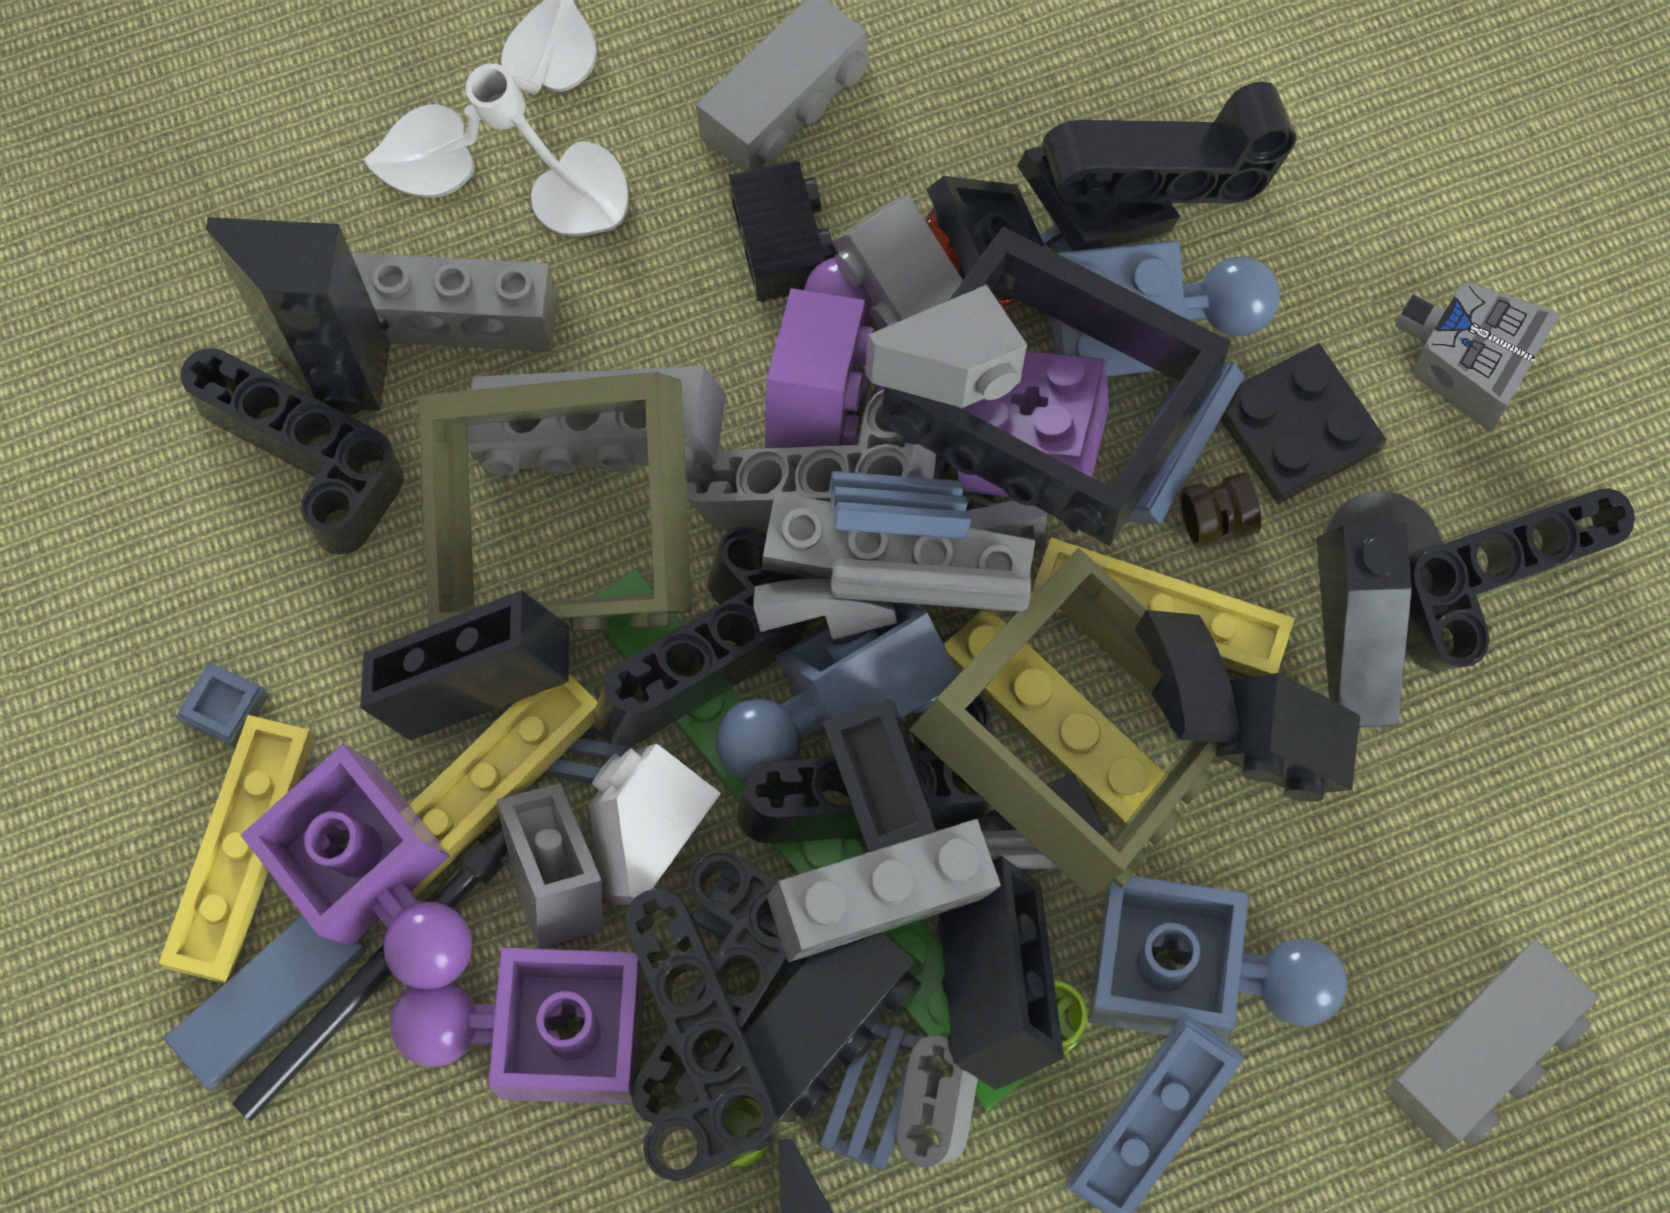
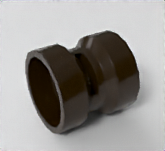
[1180,472,1261,548]

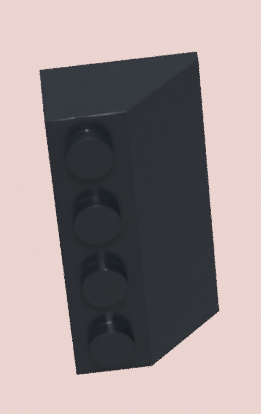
[206,217,390,415]

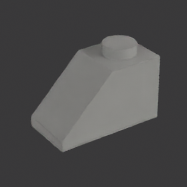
[865,285,1027,408]
[497,783,603,949]

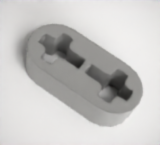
[897,1034,978,1167]

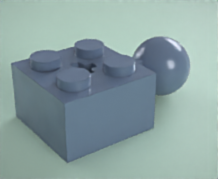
[1050,241,1280,377]
[716,602,959,782]
[1088,875,1348,1040]

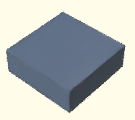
[176,662,269,749]

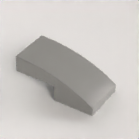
[754,578,897,640]

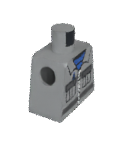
[1395,282,1560,432]

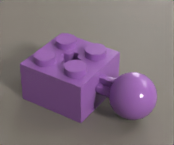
[765,257,874,449]
[871,351,1109,497]
[241,744,472,990]
[390,948,646,1105]

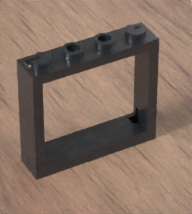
[881,227,1231,546]

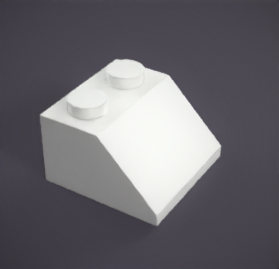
[588,744,721,905]

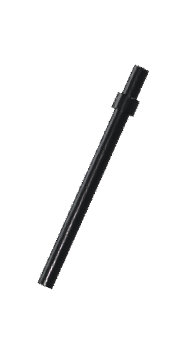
[232,822,508,1122]

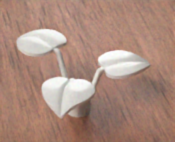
[364,0,629,237]

